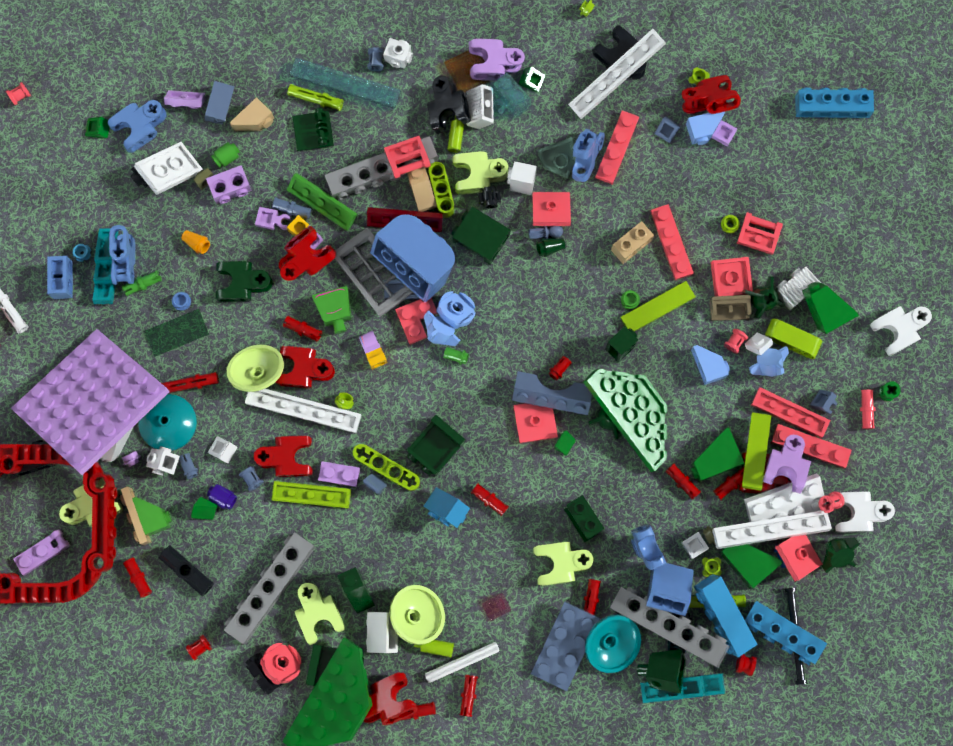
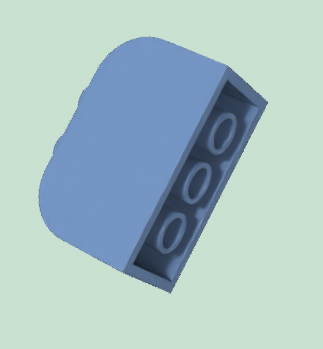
[370,215,455,303]

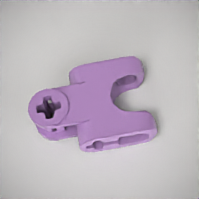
[468,39,525,81]
[763,434,811,494]

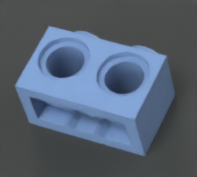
[47,256,73,299]

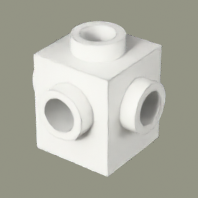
[383,38,413,69]
[146,446,180,476]

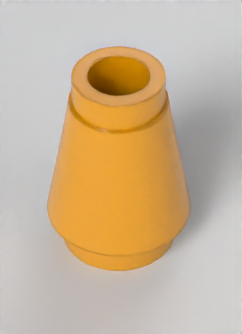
[181,230,210,254]

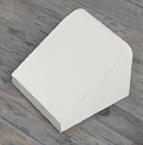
[208,436,237,463]

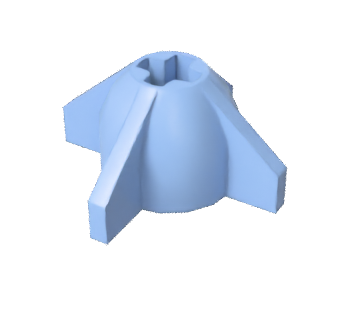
[423,311,460,346]
[749,346,789,377]

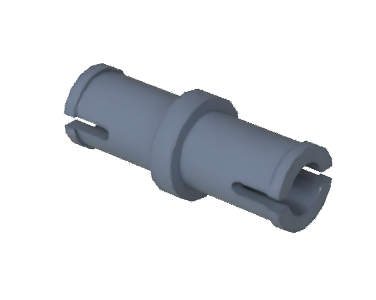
[272,197,312,220]

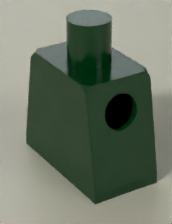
[637,649,686,693]

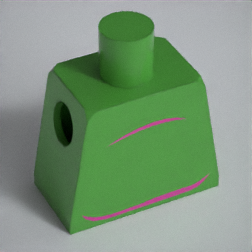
[312,286,351,334]

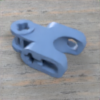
[108,100,166,153]
[572,129,605,182]
[109,225,135,285]
[631,524,667,570]

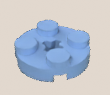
[436,291,475,329]

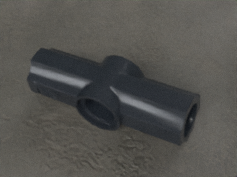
[158,545,214,597]

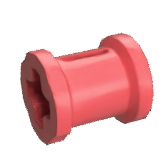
[6,82,31,106]
[724,328,748,354]
[818,491,845,513]

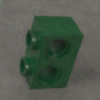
[605,326,638,363]

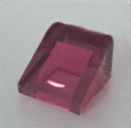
[482,593,511,622]

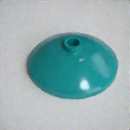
[139,394,197,451]
[585,615,641,673]

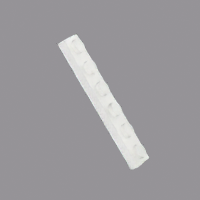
[568,29,666,119]
[245,389,362,433]
[712,511,832,549]

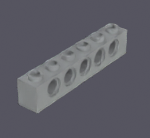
[325,136,438,201]
[224,532,316,644]
[610,587,729,668]

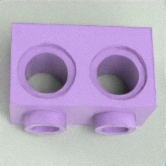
[206,165,252,204]

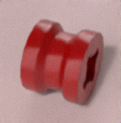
[735,654,757,676]

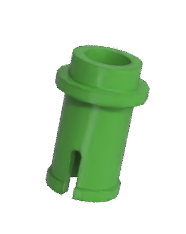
[443,347,469,365]

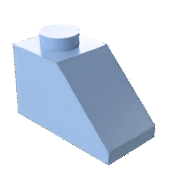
[686,111,725,145]
[691,345,730,385]

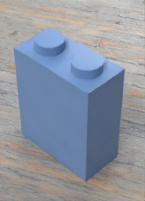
[646,563,694,616]

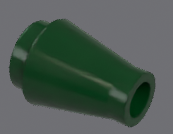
[536,238,566,257]

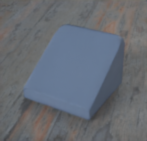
[654,116,681,143]
[363,473,387,495]

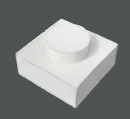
[745,332,773,356]
[681,532,709,559]

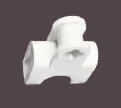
[870,306,932,356]
[834,492,895,533]

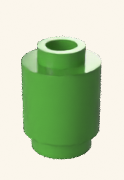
[211,142,240,168]

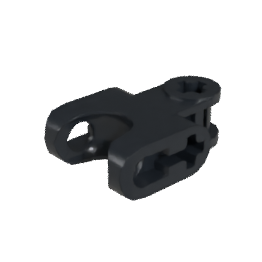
[592,25,647,80]
[427,75,471,134]

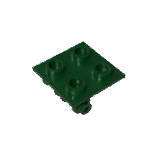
[292,108,334,151]

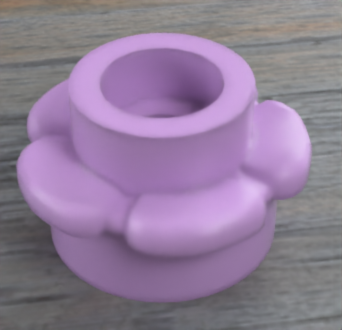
[122,451,141,467]

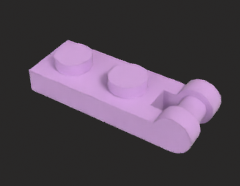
[13,529,71,576]

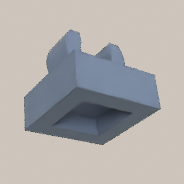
[810,389,837,414]

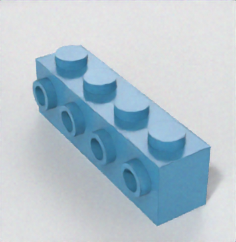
[795,88,874,118]
[694,574,758,657]
[745,601,827,665]

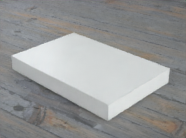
[134,142,203,195]

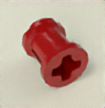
[186,635,212,661]

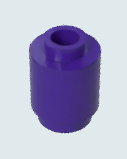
[206,484,237,510]

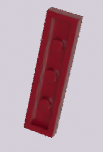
[367,207,443,232]

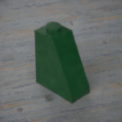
[337,567,375,614]

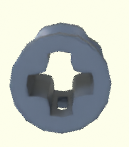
[367,47,384,71]
[239,466,264,491]

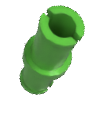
[122,270,162,296]

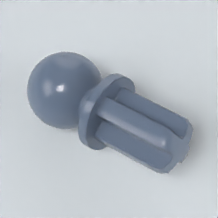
[528,226,563,239]

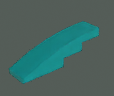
[92,228,119,304]
[640,673,726,703]

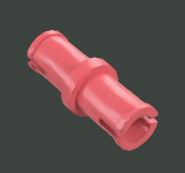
[860,390,876,429]

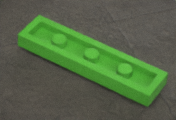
[287,173,357,231]

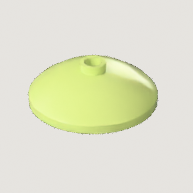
[227,345,284,392]
[389,585,445,645]

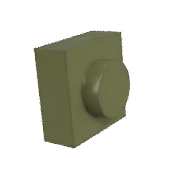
[193,168,214,190]

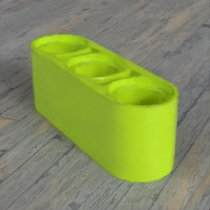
[428,162,454,218]
[765,319,823,359]

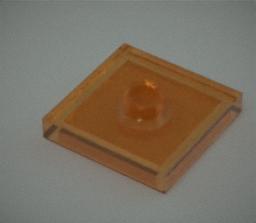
[444,50,491,93]

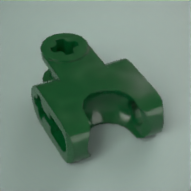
[215,261,273,302]

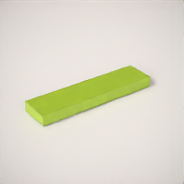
[620,281,696,332]
[742,412,771,491]
[271,481,351,509]

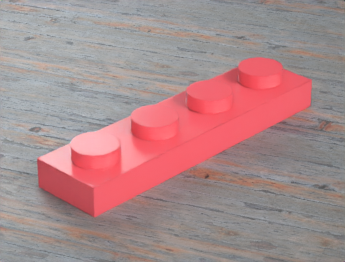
[595,110,639,185]
[650,204,694,280]
[751,387,831,438]
[771,424,852,469]

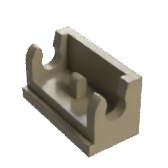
[709,295,751,321]

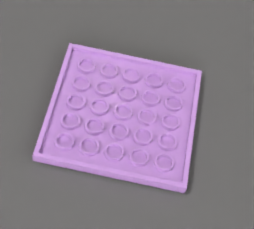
[11,329,169,475]

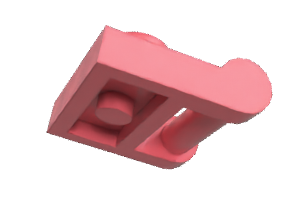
[384,136,431,179]
[736,212,783,255]

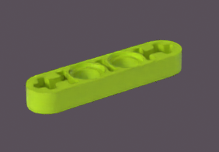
[353,444,420,491]

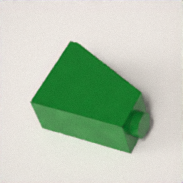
[802,282,859,334]
[690,428,744,482]
[719,544,783,589]

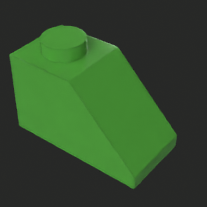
[132,497,172,536]

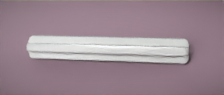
[425,642,499,683]

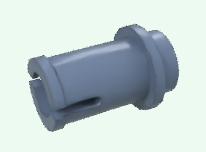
[179,453,198,479]

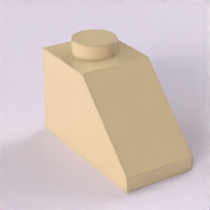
[230,97,274,131]
[407,167,437,212]

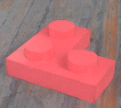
[395,298,438,345]

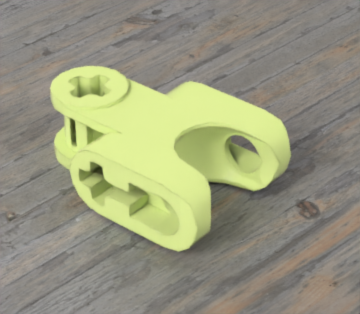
[452,151,509,195]
[59,478,123,527]
[533,542,593,586]
[294,583,345,645]

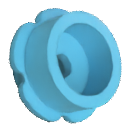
[72,244,91,262]

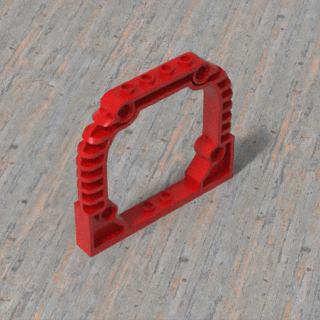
[0,444,117,603]

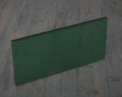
[145,309,209,357]

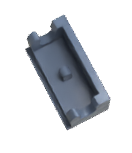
[205,81,235,124]

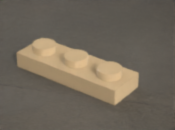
[120,487,152,545]

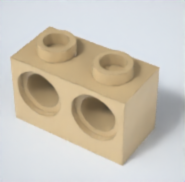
[611,221,654,264]

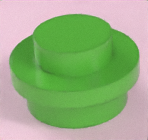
[621,290,640,309]

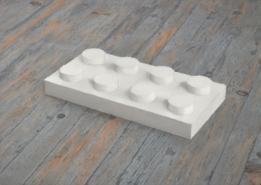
[744,473,826,522]

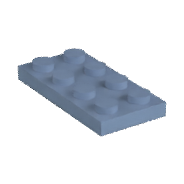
[531,601,601,691]

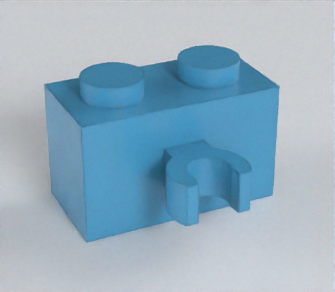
[423,487,470,528]

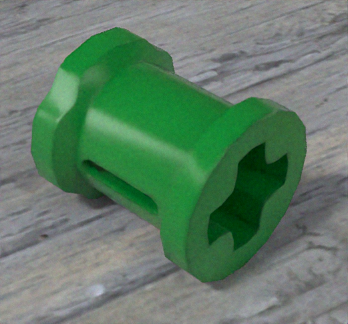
[879,381,901,401]

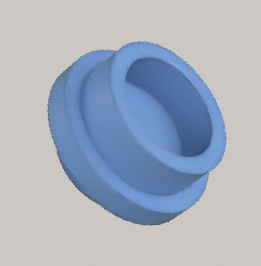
[172,292,191,311]

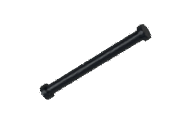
[784,588,808,685]

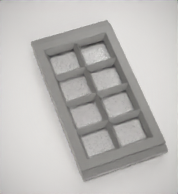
[334,228,413,317]

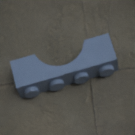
[512,371,592,415]

